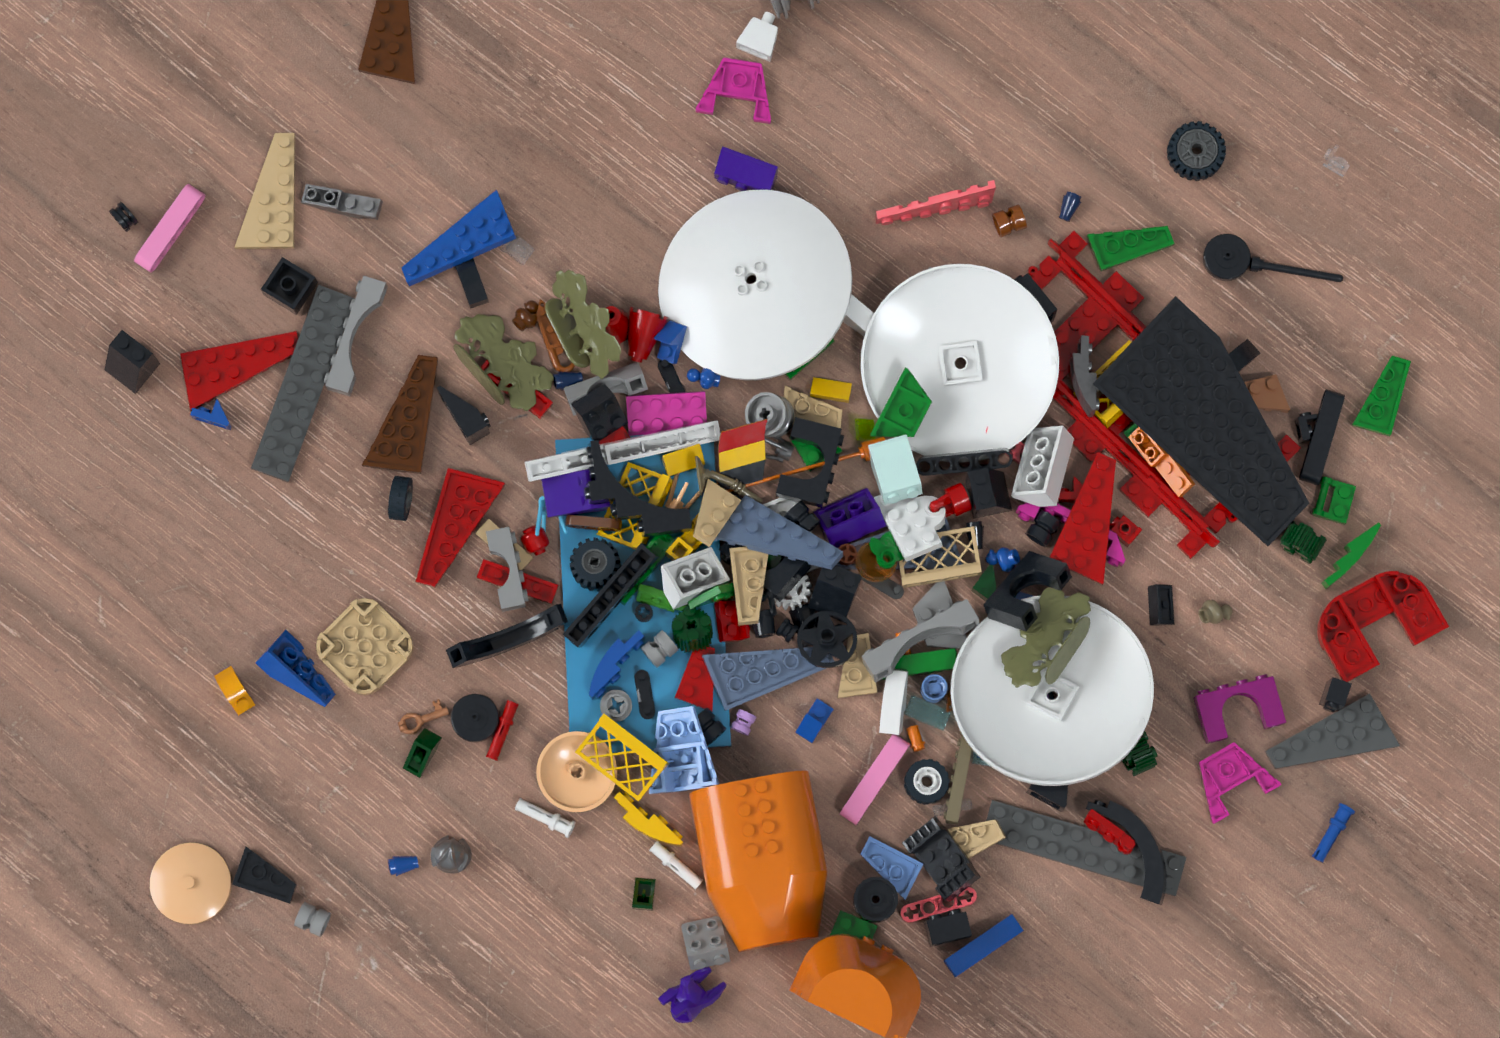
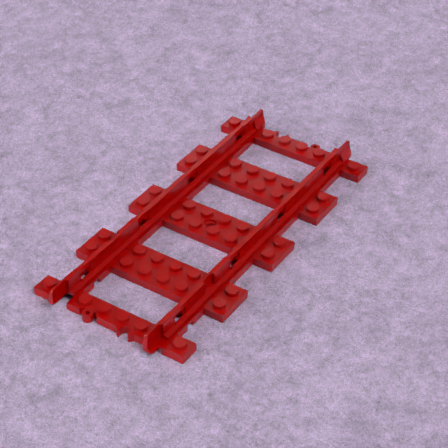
[1027,231,1301,559]

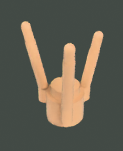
[665,474,700,509]

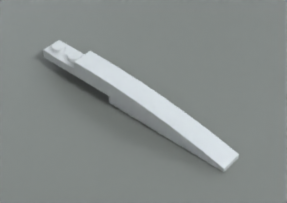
[525,420,721,482]

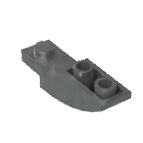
[301,184,383,220]
[1070,335,1099,417]

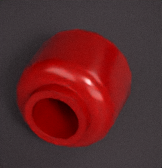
[520,525,550,556]

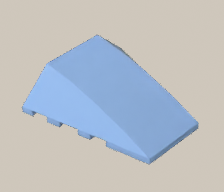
[649,706,719,794]

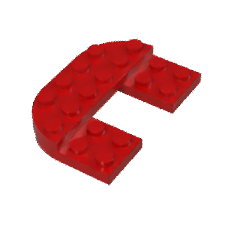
[1317,571,1449,682]

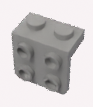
[681,916,730,970]

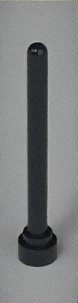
[1249,256,1343,282]

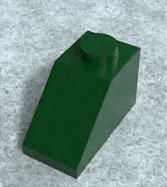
[403,728,442,778]

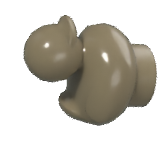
[1198,600,1233,624]

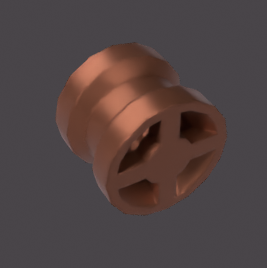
[838,544,857,566]

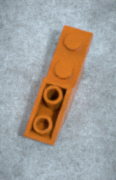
[1128,427,1195,497]

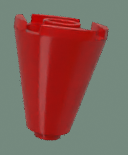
[605,306,629,345]
[628,307,668,363]

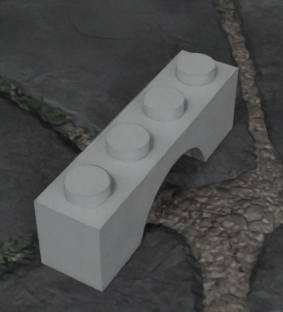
[564,362,648,416]
[486,527,529,612]

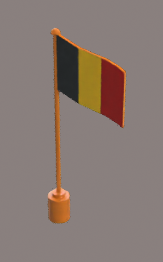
[717,419,885,492]

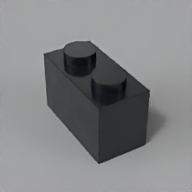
[1319,677,1352,713]

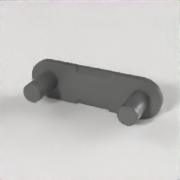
[859,568,904,599]

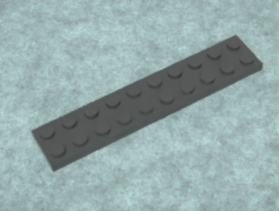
[251,285,355,482]
[986,800,1187,896]

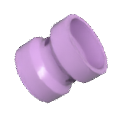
[730,709,757,736]

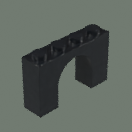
[776,417,845,508]
[719,542,812,602]
[983,551,1072,631]

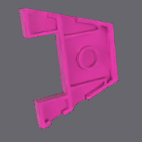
[696,57,771,124]
[1199,742,1281,824]

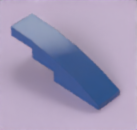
[944,914,1024,977]

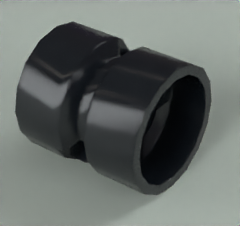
[784,500,821,532]
[1025,510,1062,547]
[697,708,727,746]

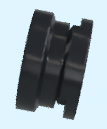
[109,201,139,232]

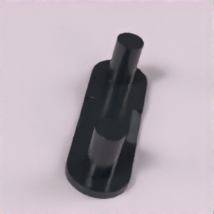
[658,360,685,393]
[634,670,655,719]

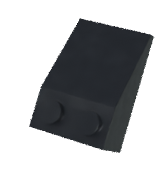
[437,386,491,445]

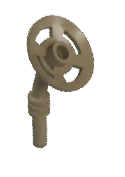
[695,456,763,503]

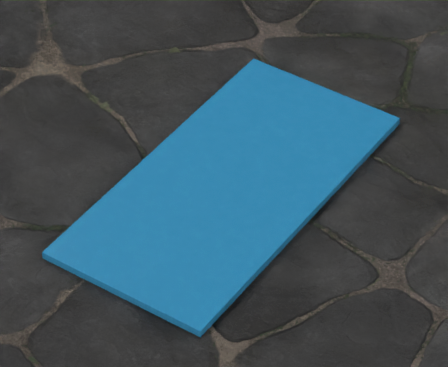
[555,435,731,753]

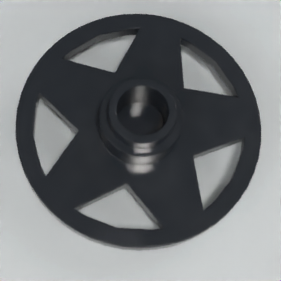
[797,611,857,668]

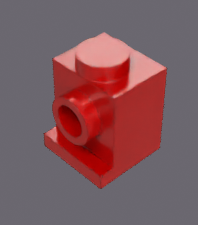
[1110,515,1142,548]

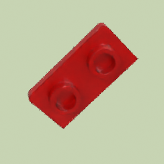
[714,601,750,642]

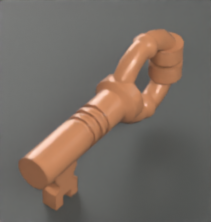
[398,699,449,735]

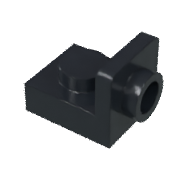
[1295,412,1318,444]

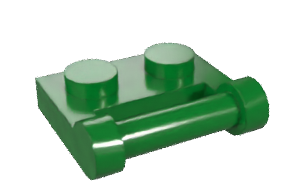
[1311,476,1356,525]

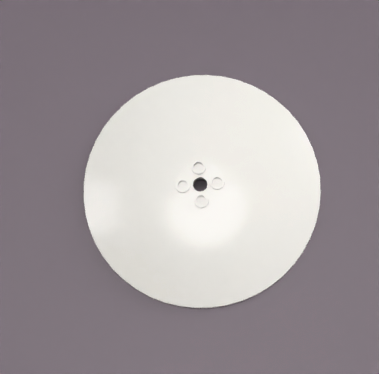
[658,190,852,380]
[861,264,1059,462]
[951,596,1154,786]

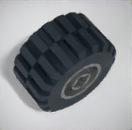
[570,537,621,592]

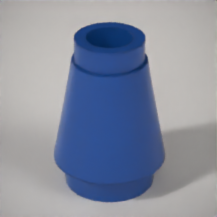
[388,856,419,876]

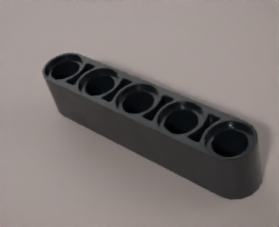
[1299,389,1345,486]
[916,448,1013,476]

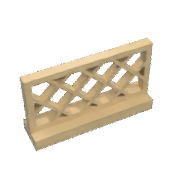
[896,526,982,588]

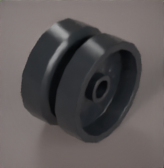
[853,877,898,923]

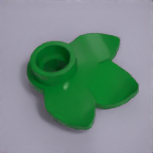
[869,531,904,569]

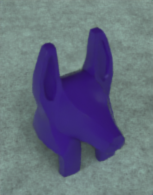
[658,967,726,1023]

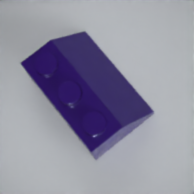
[714,146,778,191]
[813,488,886,548]

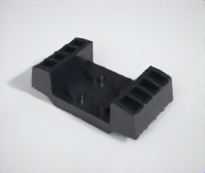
[902,816,981,902]

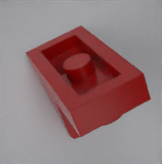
[1057,477,1082,503]

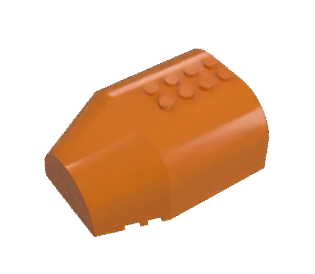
[689,771,828,952]
[789,934,921,1038]

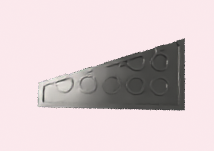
[1265,694,1400,769]

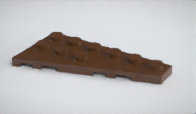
[358,0,416,85]
[362,355,438,474]

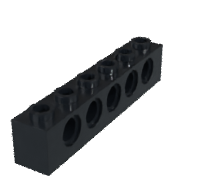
[563,543,660,648]

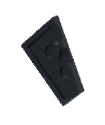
[232,846,297,904]

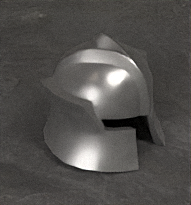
[431,835,472,874]

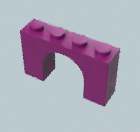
[1193,674,1286,744]

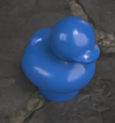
[687,368,721,389]
[985,547,1020,572]

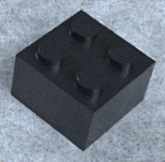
[261,257,318,315]
[571,384,628,441]
[924,909,972,947]

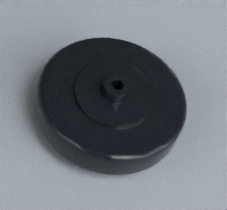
[1203,234,1251,281]
[451,694,499,743]

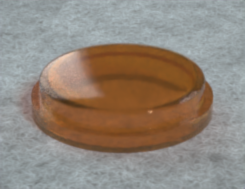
[855,542,897,582]

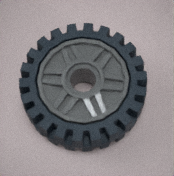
[1167,121,1226,181]

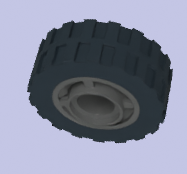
[388,476,413,521]

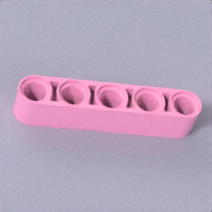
[134,184,205,273]
[840,734,910,825]

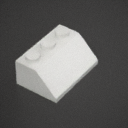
[661,547,730,610]

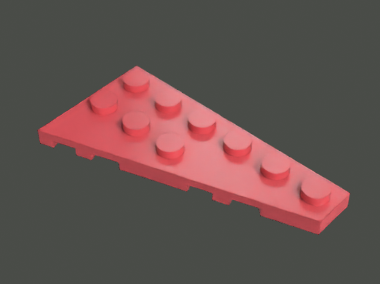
[875,180,996,225]

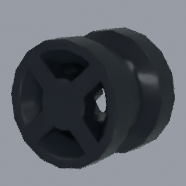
[775,618,799,643]

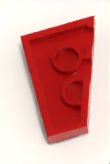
[675,646,715,712]

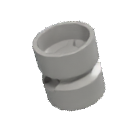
[641,630,679,668]
[294,902,331,937]

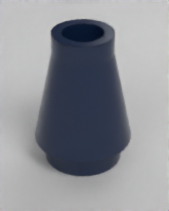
[1059,191,1082,222]
[553,371,583,391]

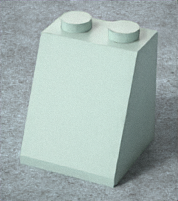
[868,435,923,505]

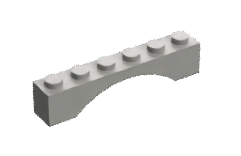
[324,276,388,397]
[862,599,980,683]

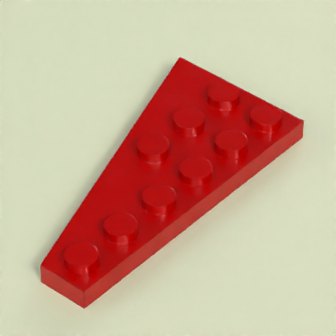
[180,331,299,411]
[1049,452,1116,585]
[415,468,506,588]

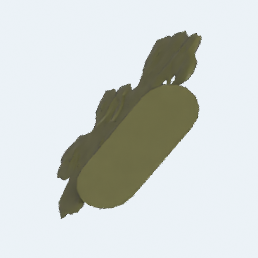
[545,269,621,379]
[453,314,554,411]
[1001,587,1091,688]

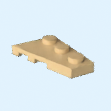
[784,386,842,428]
[693,479,741,547]
[837,633,877,699]
[947,820,1007,859]

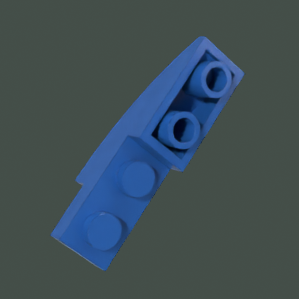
[589,630,645,700]

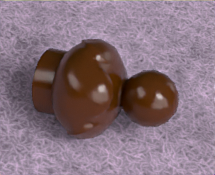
[512,300,538,332]

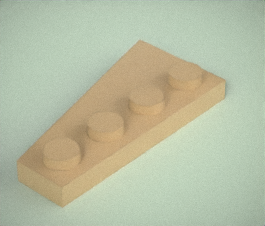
[730,547,768,626]

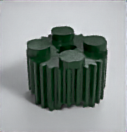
[1280,521,1327,564]
[672,606,713,653]
[1122,731,1158,777]

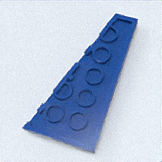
[401,190,517,287]

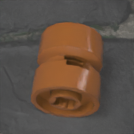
[992,204,1027,237]

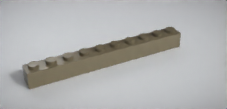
[943,732,972,825]

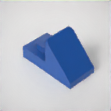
[654,320,687,364]
[190,399,232,430]
[795,699,834,743]

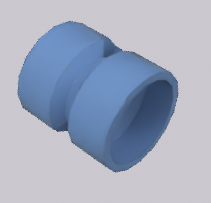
[920,674,948,703]

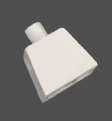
[736,12,778,62]

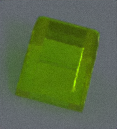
[854,418,875,440]

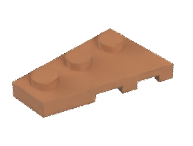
[1244,374,1290,413]

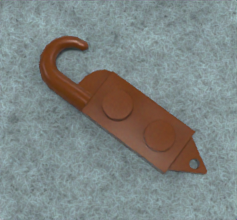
[536,299,575,372]

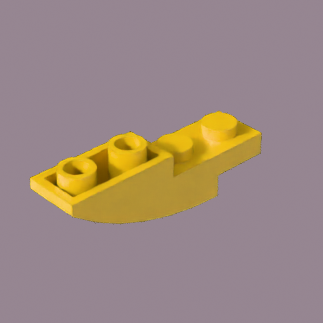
[614,792,683,847]

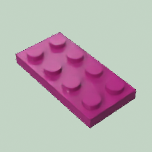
[626,391,707,436]

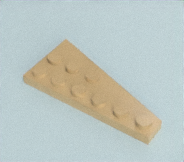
[235,133,295,249]

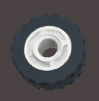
[904,759,950,805]

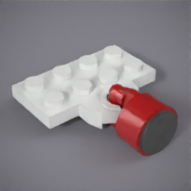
[874,483,973,562]

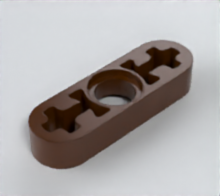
[565,515,622,532]

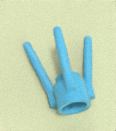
[535,496,568,536]

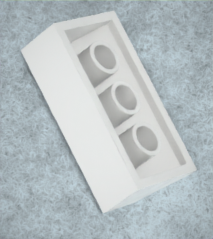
[1011,426,1074,507]

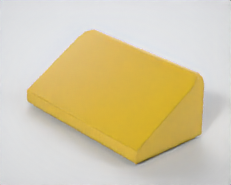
[810,377,852,403]
[661,444,705,476]

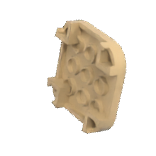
[316,598,414,695]

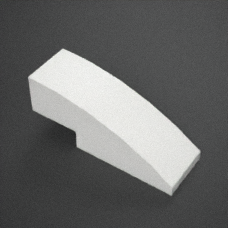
[879,669,908,735]

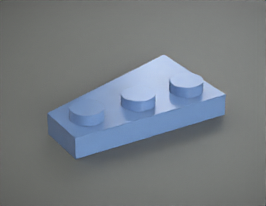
[860,836,923,900]

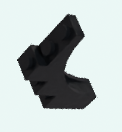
[584,440,692,537]

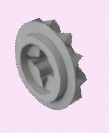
[600,690,632,722]

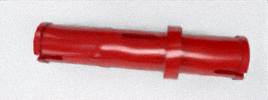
[486,700,519,761]

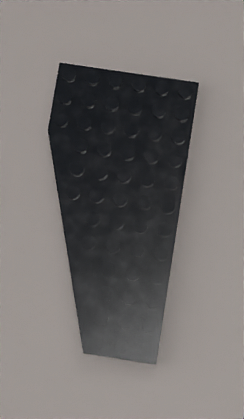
[1093,296,1309,546]

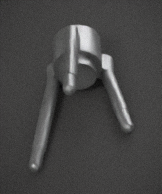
[765,437,794,463]

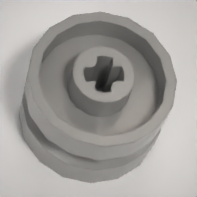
[745,392,795,438]

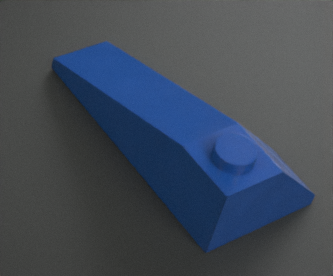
[255,630,336,707]

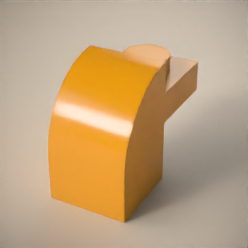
[214,666,255,716]

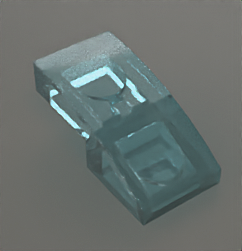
[904,696,951,731]

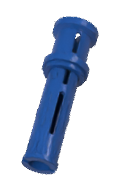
[1312,803,1355,863]

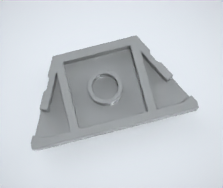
[912,581,967,649]

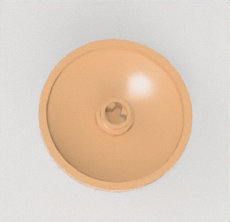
[536,731,617,812]
[150,843,232,924]

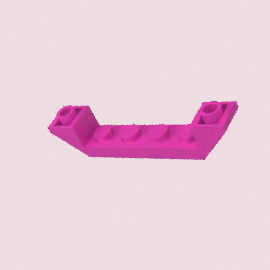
[1015,503,1125,567]

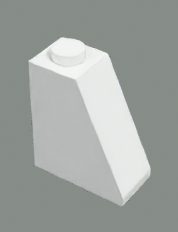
[843,294,874,336]

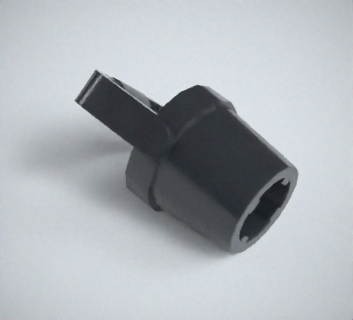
[752,594,777,638]

